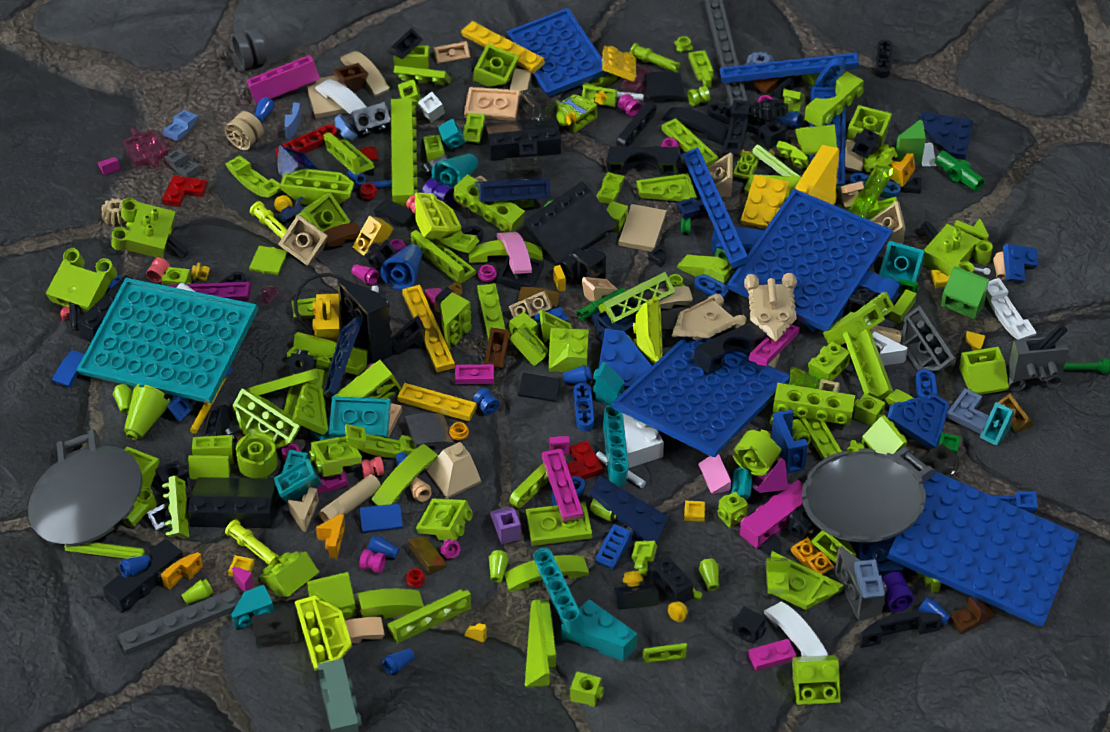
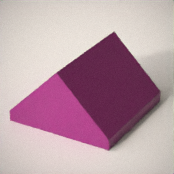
[751,456,788,493]

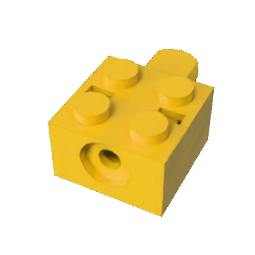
[313,294,342,342]

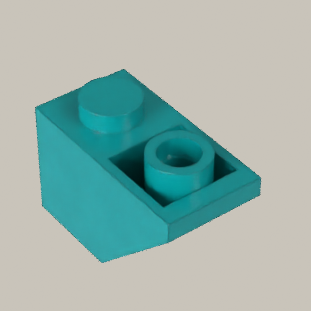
[593,362,624,405]
[232,585,275,630]

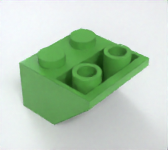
[941,266,989,319]

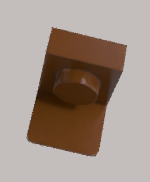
[484,327,510,369]
[949,597,996,635]

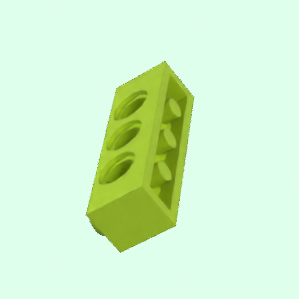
[453,174,525,232]
[773,383,855,425]

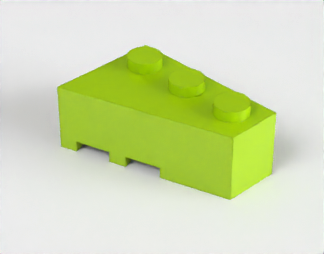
[334,360,402,399]

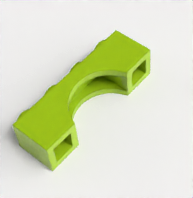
[804,72,864,126]

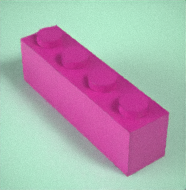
[246,55,320,104]
[740,480,803,549]

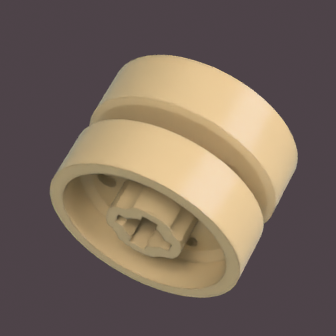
[225,111,264,150]

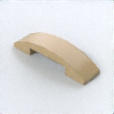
[340,51,390,97]

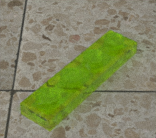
[849,165,894,219]

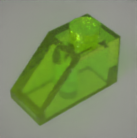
[789,366,820,389]

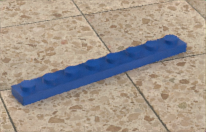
[720,53,859,83]

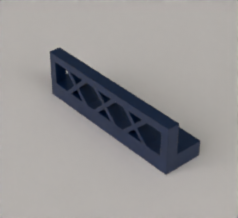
[475,178,550,202]

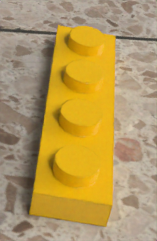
[397,383,477,422]

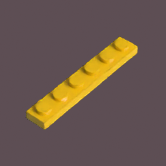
[461,21,545,73]
[402,285,455,373]

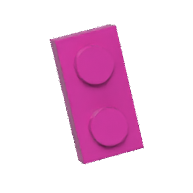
[455,364,494,384]
[748,639,796,671]

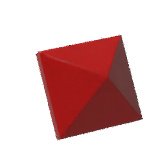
[358,146,379,161]

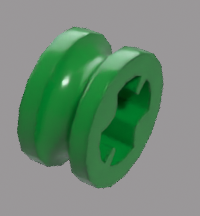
[681,218,691,234]

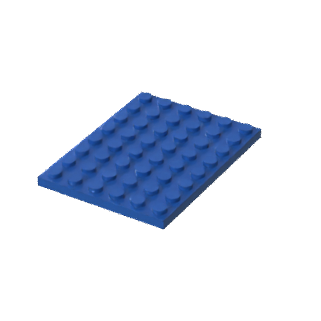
[727,189,893,331]
[612,337,791,458]
[887,471,1079,628]

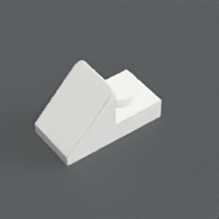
[872,331,908,365]

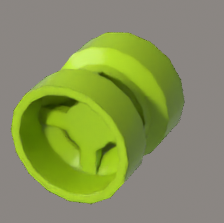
[687,86,710,107]

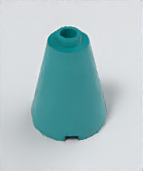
[432,153,478,188]

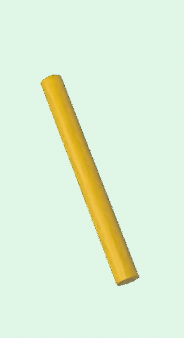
[190,376,228,434]

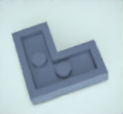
[946,388,989,434]

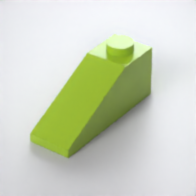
[677,255,734,285]

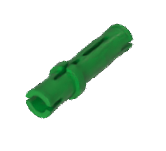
[576,287,626,321]

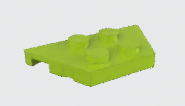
[771,551,843,610]

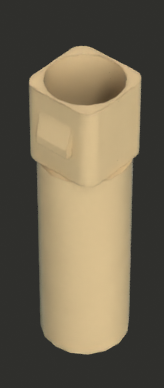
[319,474,381,522]

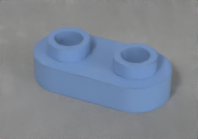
[334,114,358,141]

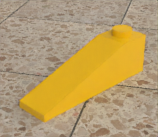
[795,145,839,205]

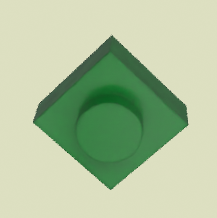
[937,433,961,456]

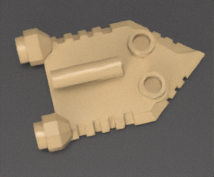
[744,273,797,342]
[672,294,748,341]

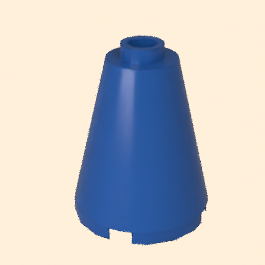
[381,244,423,291]

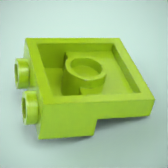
[309,436,362,477]
[416,499,473,541]

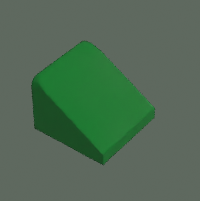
[899,278,919,294]

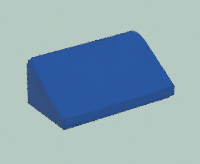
[360,504,403,533]

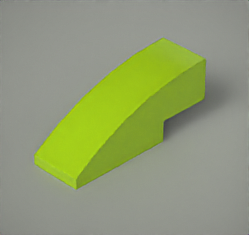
[357,588,424,619]

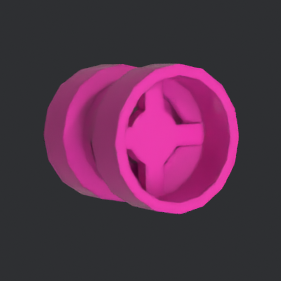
[618,94,642,117]
[359,549,386,574]

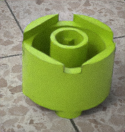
[733,430,781,476]
[236,433,278,478]

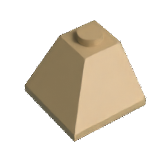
[427,442,481,499]

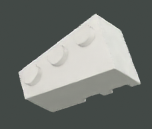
[622,413,664,468]

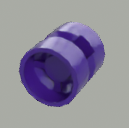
[422,178,454,206]
[882,572,914,612]

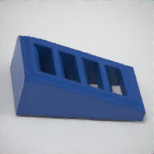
[595,524,632,569]

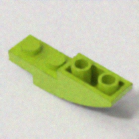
[823,292,895,346]

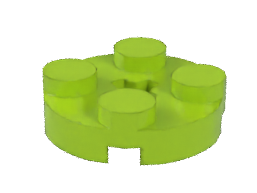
[863,144,898,172]

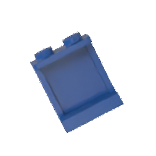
[771,410,808,474]

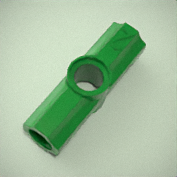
[935,151,985,192]

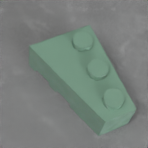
[317,658,362,732]

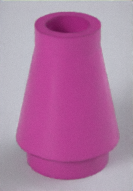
[352,264,379,285]

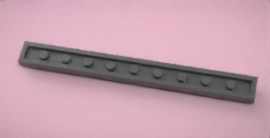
[704,0,747,107]

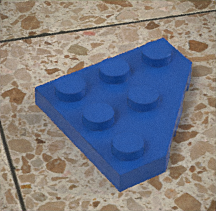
[598,329,652,388]
[887,393,950,451]

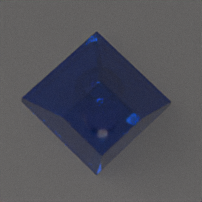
[278,145,319,178]

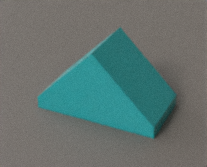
[979,402,1014,446]

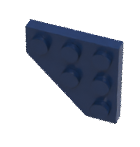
[920,112,973,160]

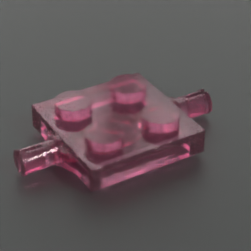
[122,127,168,168]

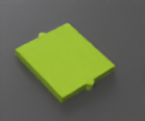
[249,246,288,275]

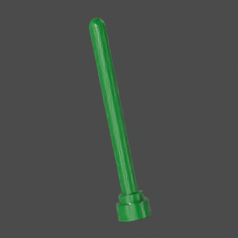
[1064,358,1110,374]

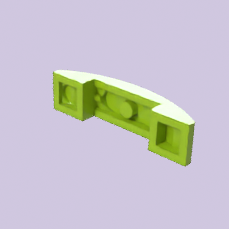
[226,155,281,198]
[469,240,543,263]
[345,424,416,458]
[371,444,439,506]
[504,555,589,592]

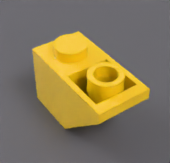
[352,216,394,256]

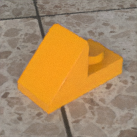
[888,153,915,186]
[316,514,345,559]

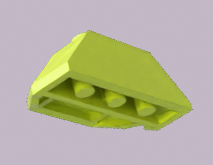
[415,192,461,240]
[633,296,663,366]
[295,596,352,671]

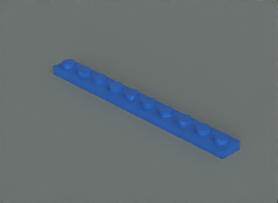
[682,147,750,268]

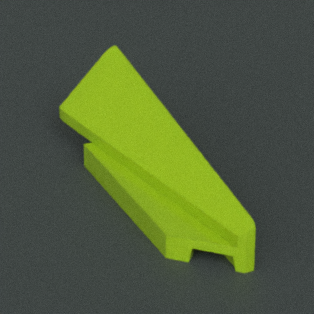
[525,599,556,687]

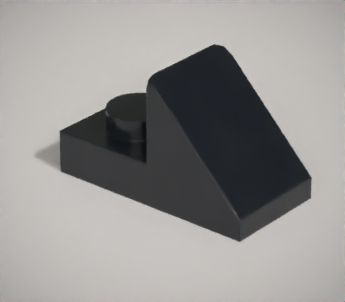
[391,315,426,354]

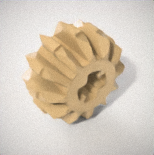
[101,197,129,227]

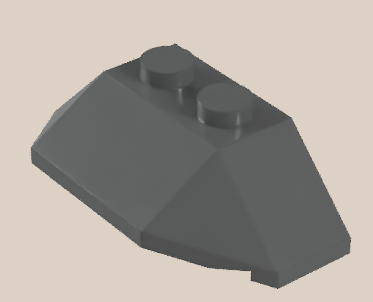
[901,305,956,372]

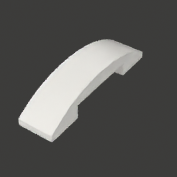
[315,79,367,126]
[986,278,1036,340]
[764,602,828,657]

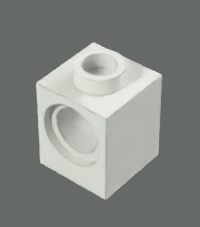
[418,92,445,123]

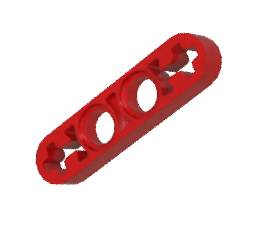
[276,125,338,162]

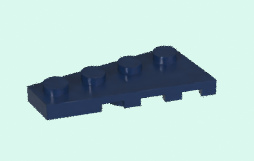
[589,475,669,543]

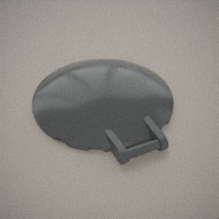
[28,429,142,546]
[802,447,935,542]

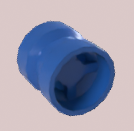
[473,388,500,415]

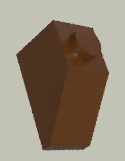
[333,63,369,92]

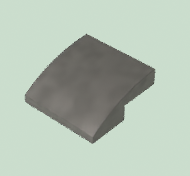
[405,413,454,450]

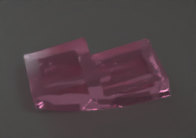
[621,65,652,93]

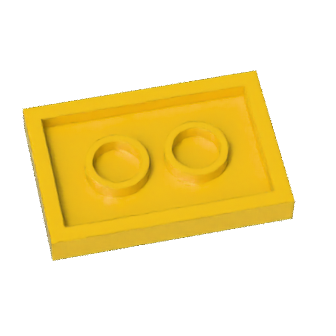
[602,45,636,82]
[741,175,790,229]

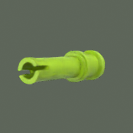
[630,43,680,73]

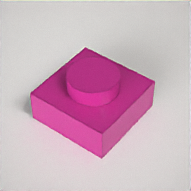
[549,436,570,455]

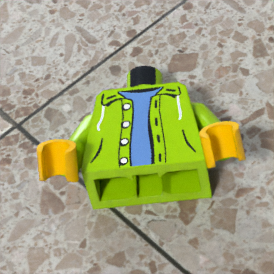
[555,91,607,133]

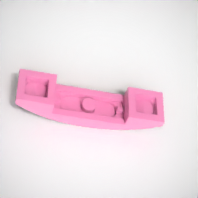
[496,232,532,274]

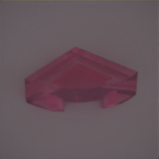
[261,286,278,304]

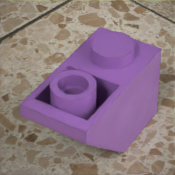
[490,507,521,545]

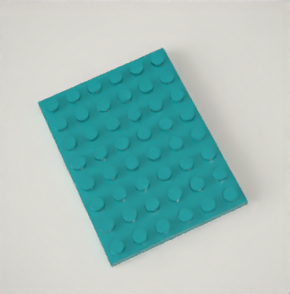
[76,278,259,404]

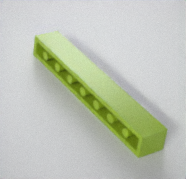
[391,98,418,208]

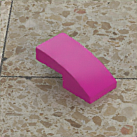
[316,467,349,493]

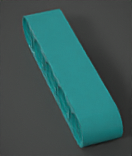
[603,405,629,487]
[534,548,584,634]

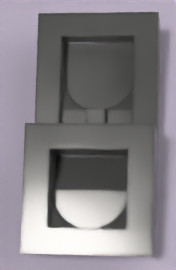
[164,149,202,178]

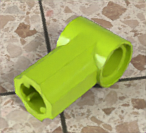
[121,487,157,528]

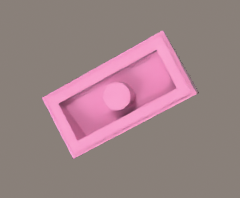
[699,454,731,495]

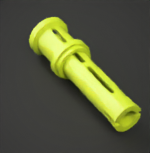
[250,201,287,239]
[225,520,279,565]

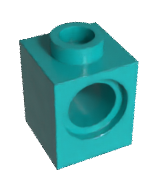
[438,119,466,151]

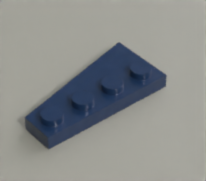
[323,318,363,400]

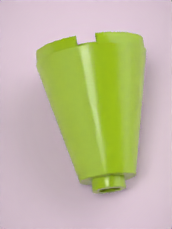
[124,384,170,440]

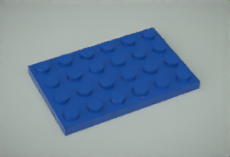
[507,8,609,98]

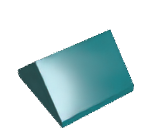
[879,241,925,282]
[274,458,323,504]

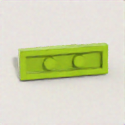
[162,476,189,539]

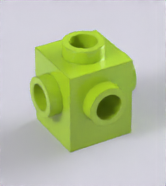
[718,491,748,528]

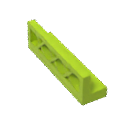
[324,133,374,175]
[411,230,476,283]
[598,272,676,324]
[843,329,893,400]
[287,332,368,375]
[387,589,471,643]

